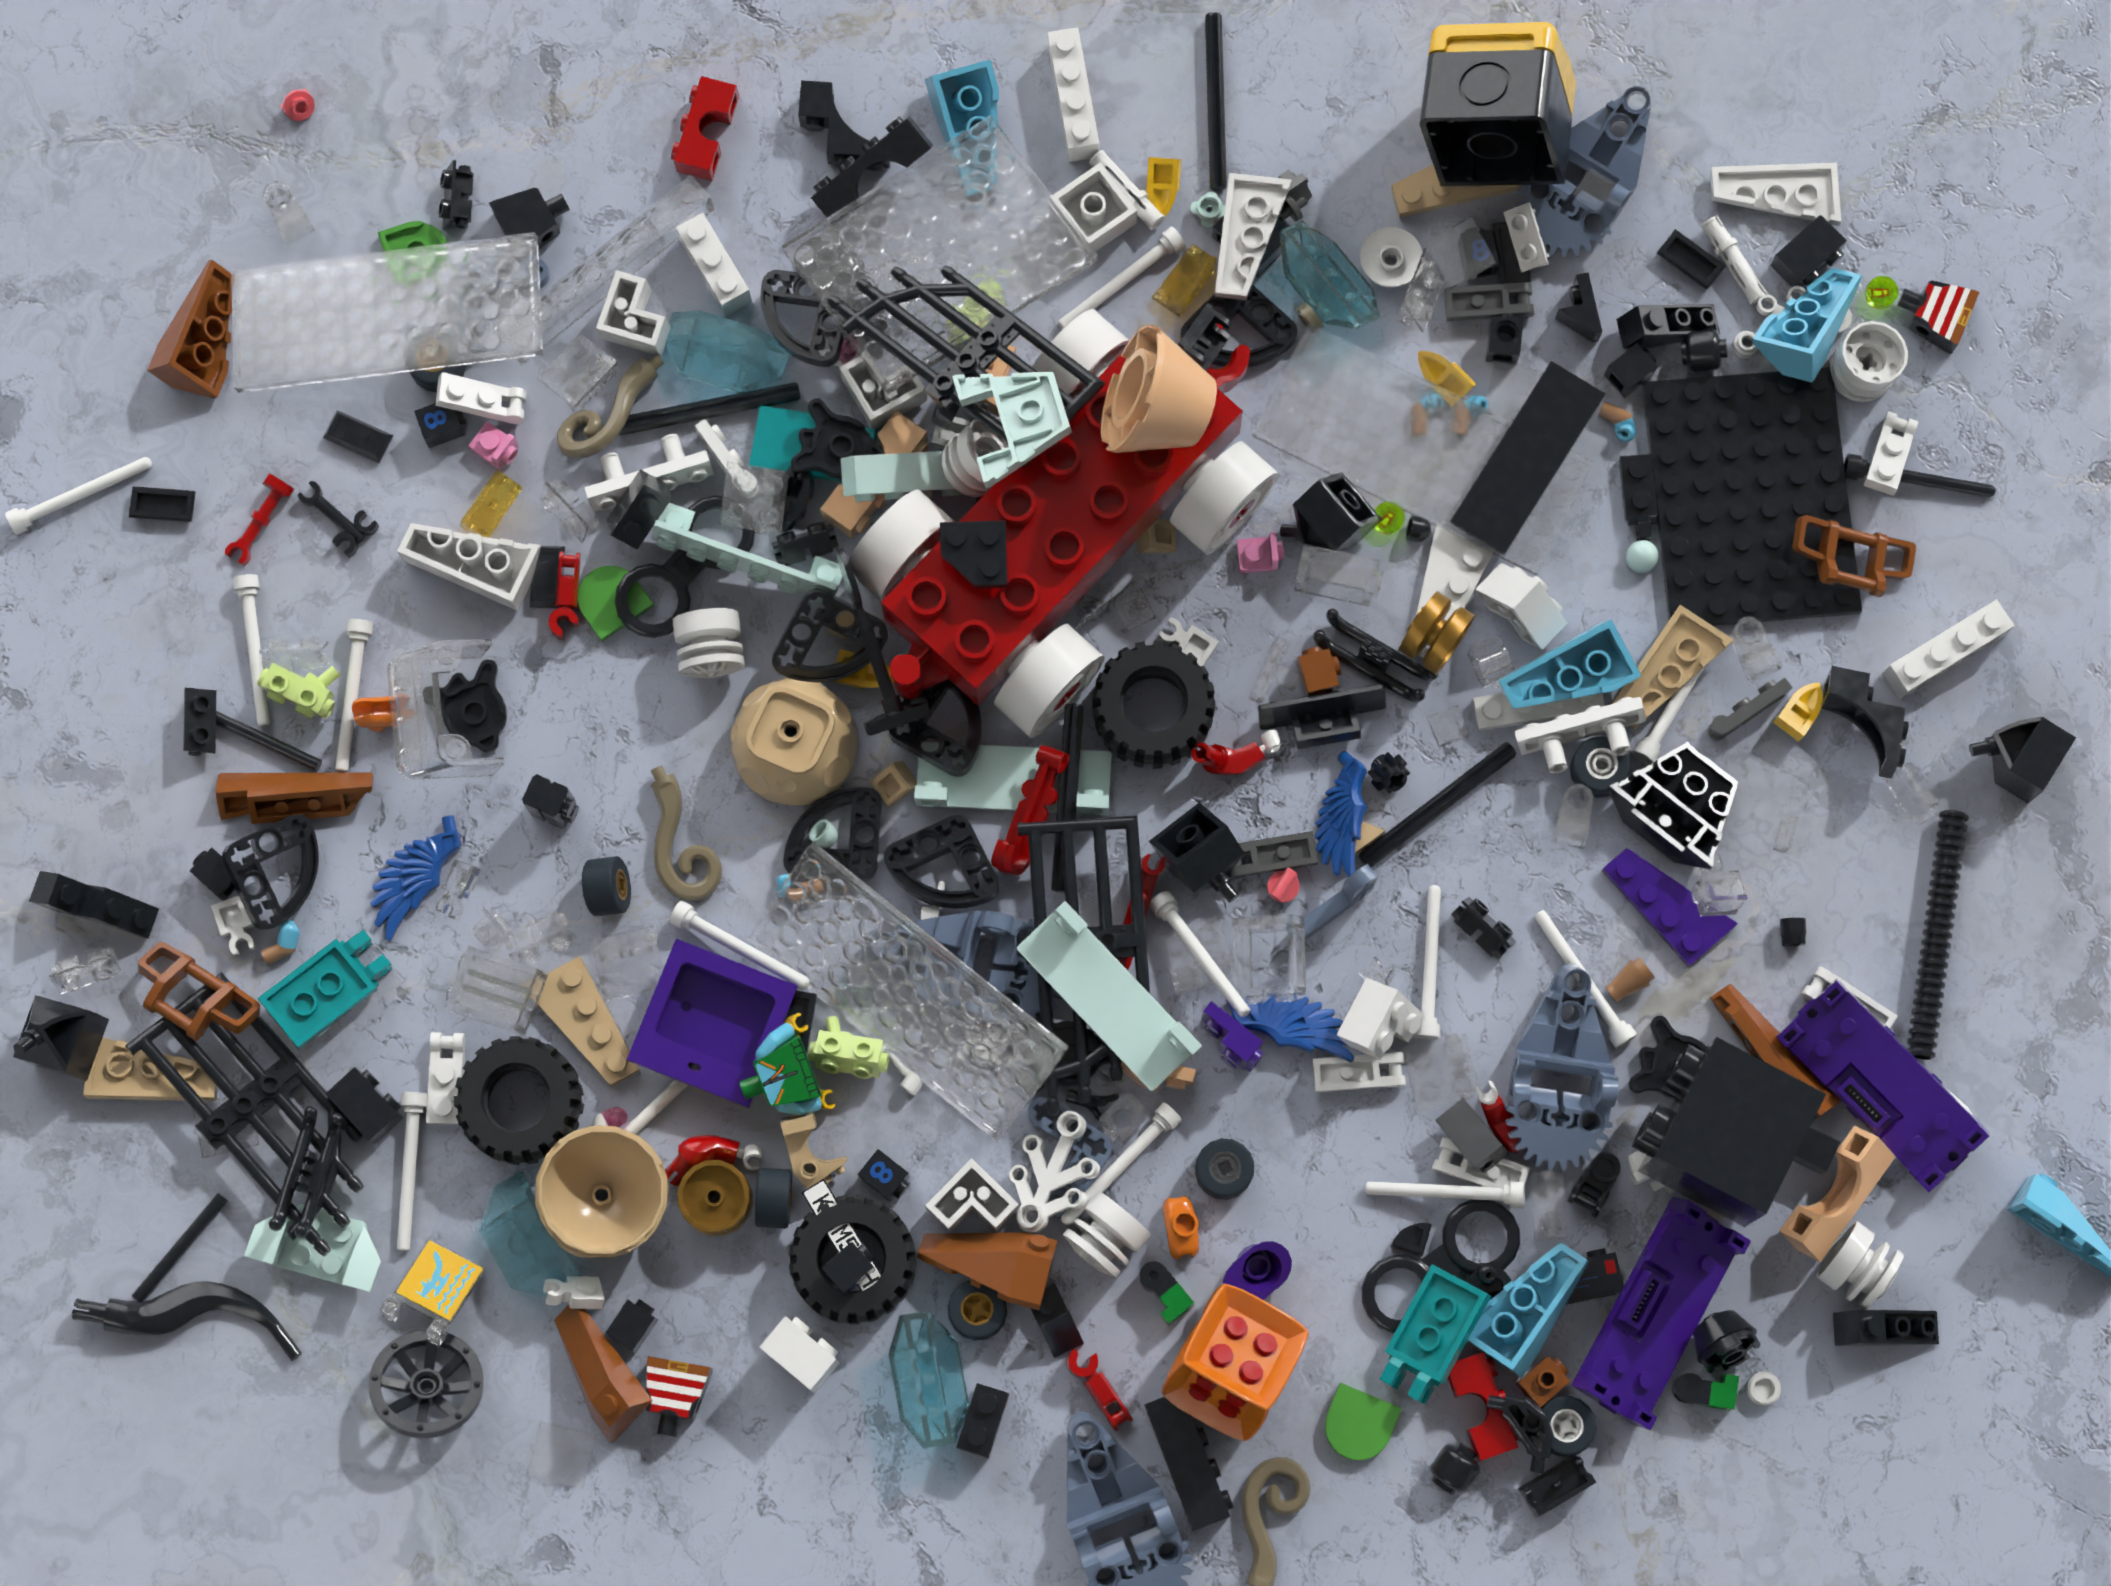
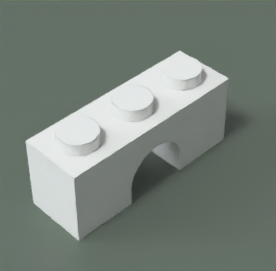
[675,212,752,317]

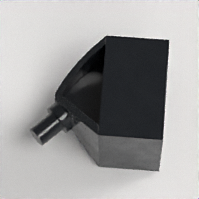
[1280,472,1383,553]
[1969,717,2076,804]
[1149,802,1245,903]
[13,995,109,1081]

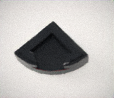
[1391,1223,1432,1257]

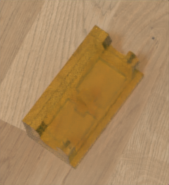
[1152,244,1217,318]
[460,470,523,538]

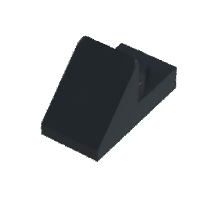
[1555,272,1603,342]
[1030,1283,1084,1358]

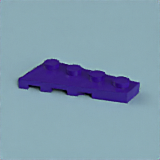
[1601,848,1738,967]

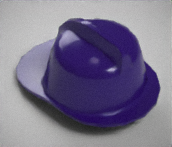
[1223,1241,1292,1300]

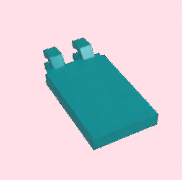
[749,405,877,483]
[258,930,392,1050]
[1379,1264,1491,1405]

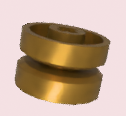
[1398,591,1475,675]
[677,1160,753,1236]

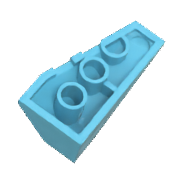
[924,59,999,198]
[1753,268,1862,382]
[1497,619,1641,709]
[2007,1174,2111,1278]
[1468,1242,1589,1378]

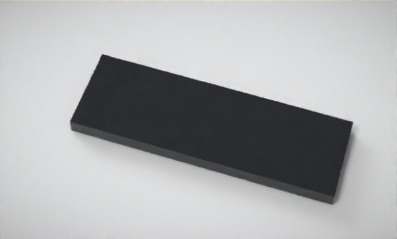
[1450,361,1606,556]

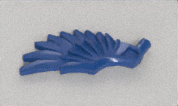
[1314,751,1367,877]
[370,815,461,941]
[1225,994,1354,1063]

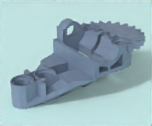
[1515,86,1651,258]
[866,910,1063,1025]
[1505,964,1619,1171]
[1067,1412,1192,1586]

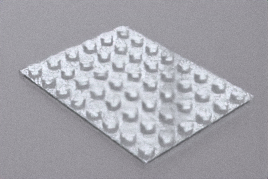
[782,115,1098,394]

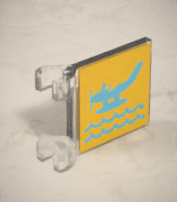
[380,1238,486,1347]

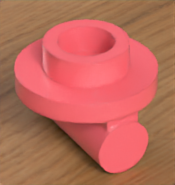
[280,88,315,121]
[1267,868,1300,903]

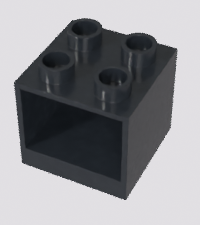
[1631,1037,1826,1227]

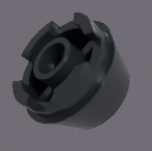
[1693,1310,1760,1373]

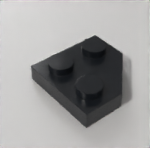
[940,520,1008,588]

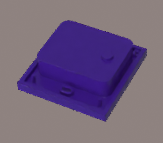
[626,939,798,1108]

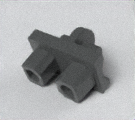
[1277,170,1312,222]

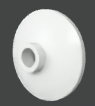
[1360,227,1423,288]

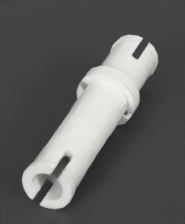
[1089,150,1165,230]
[1701,215,1768,305]

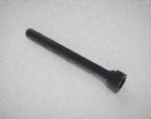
[1844,453,1996,497]

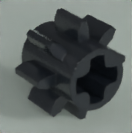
[1368,752,1410,794]

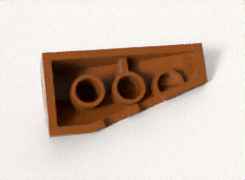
[147,260,236,398]
[917,1232,1058,1310]
[554,1304,653,1443]

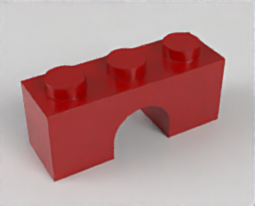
[671,76,739,181]
[1448,1352,1519,1462]

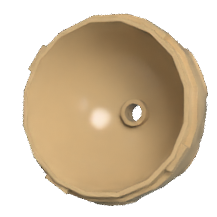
[731,677,859,806]
[535,1125,669,1258]

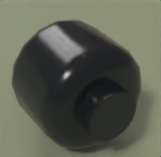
[1681,329,1728,372]
[1430,1443,1480,1495]

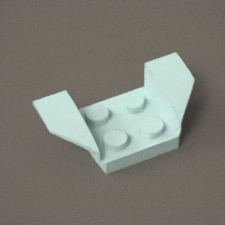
[244,1204,381,1292]

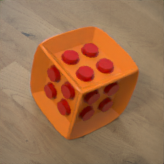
[1161,1284,1309,1441]

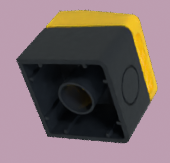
[1419,22,1576,186]

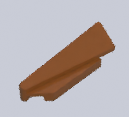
[215,772,374,824]
[1710,984,1841,1120]

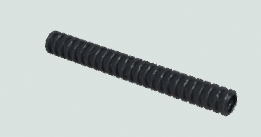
[1907,810,1969,1060]

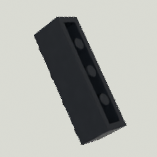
[1144,1397,1234,1532]

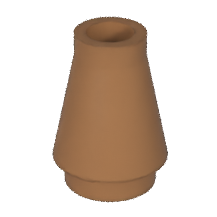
[1605,957,1655,1003]

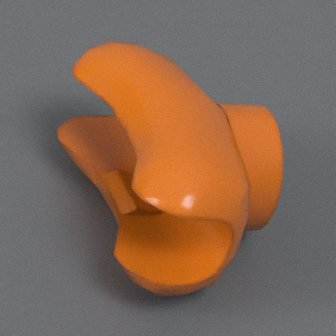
[352,695,414,732]
[1162,1196,1199,1260]

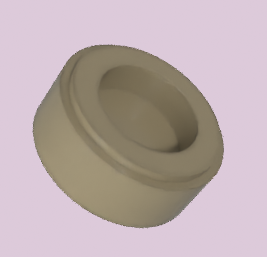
[1296,302,1324,334]

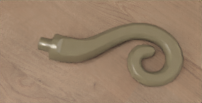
[557,354,664,458]
[651,765,722,901]
[1241,1457,1310,1586]

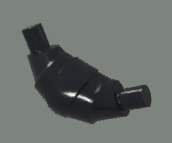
[1487,1395,1554,1473]

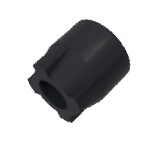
[1780,918,1807,946]

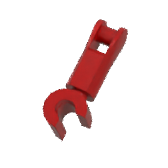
[548,551,581,641]
[1066,1348,1133,1432]

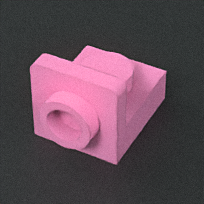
[468,421,519,470]
[1237,532,1284,573]

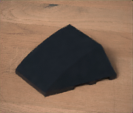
[1607,742,1738,869]

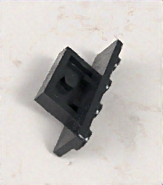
[1258,684,1386,749]

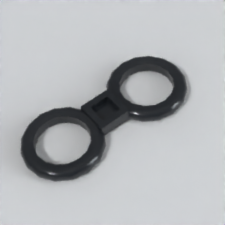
[614,495,755,638]
[1361,1199,1520,1333]

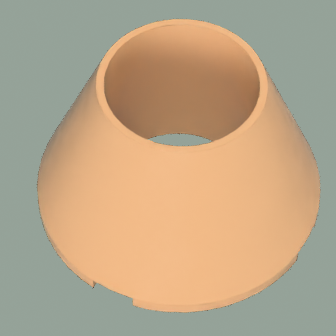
[1101,324,1217,453]

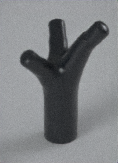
[1066,1089,1119,1121]

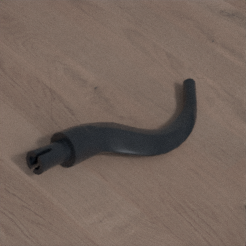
[72,1281,302,1361]

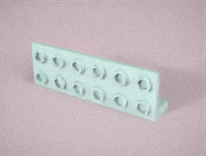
[652,503,842,605]
[914,742,1112,816]
[1017,901,1202,1091]

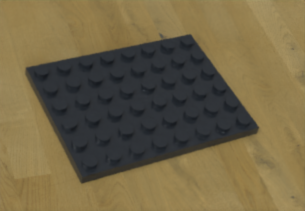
[1642,367,1862,626]

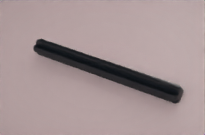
[1205,12,1227,191]
[619,382,801,436]
[1051,703,1084,893]
[1358,742,1517,867]

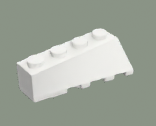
[397,523,541,611]

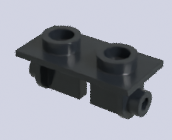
[438,160,474,229]
[771,521,839,566]
[183,687,217,756]
[1451,897,1516,959]

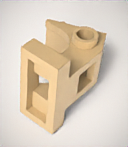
[780,1112,847,1188]

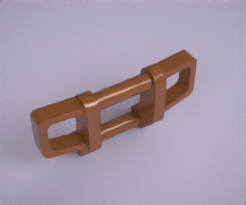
[1792,515,1916,597]
[138,942,260,1041]

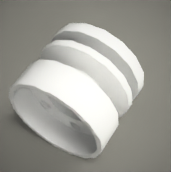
[1829,321,1908,402]
[941,414,1009,497]
[672,608,745,678]
[1063,1191,1151,1279]
[1816,1221,1904,1310]

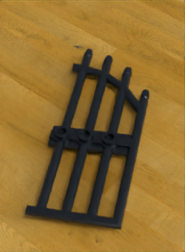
[827,265,1105,469]
[1017,815,1150,1115]
[125,972,364,1257]

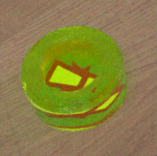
[1865,276,1899,309]
[1375,502,1405,535]

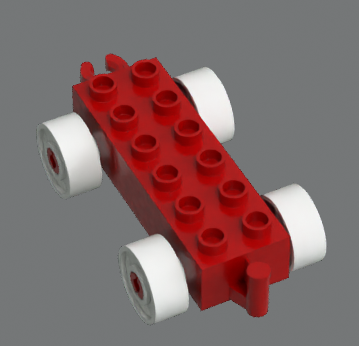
[849,309,1279,738]

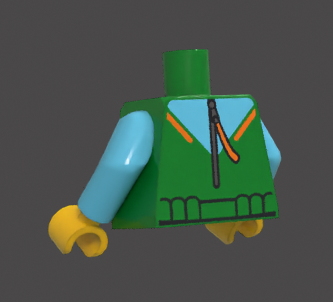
[739,1013,835,1116]

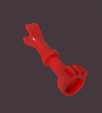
[224,473,295,566]

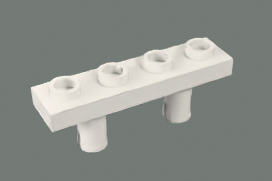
[584,434,714,512]
[1514,697,1646,773]

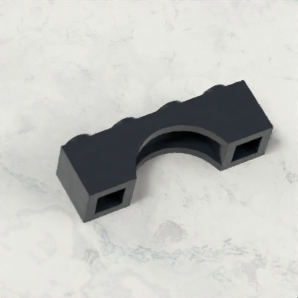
[811,115,933,227]

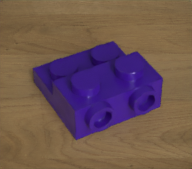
[1201,1001,1263,1072]

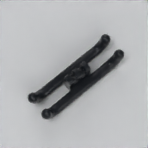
[1313,609,1438,703]
[269,1106,343,1239]

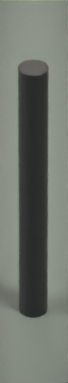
[216,711,322,772]
[131,1193,228,1302]

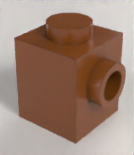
[1296,647,1341,696]
[1515,1356,1570,1408]

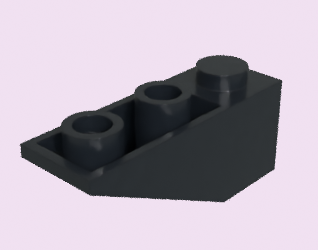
[1616,304,1720,349]
[1833,1310,1939,1346]

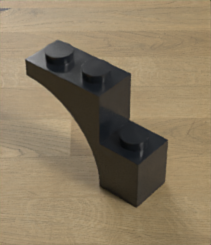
[798,80,891,171]
[1821,666,1909,779]
[29,871,159,939]

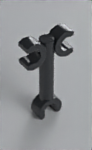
[297,481,379,558]

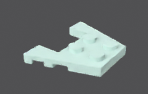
[952,372,1072,488]

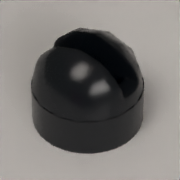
[1406,516,1431,542]

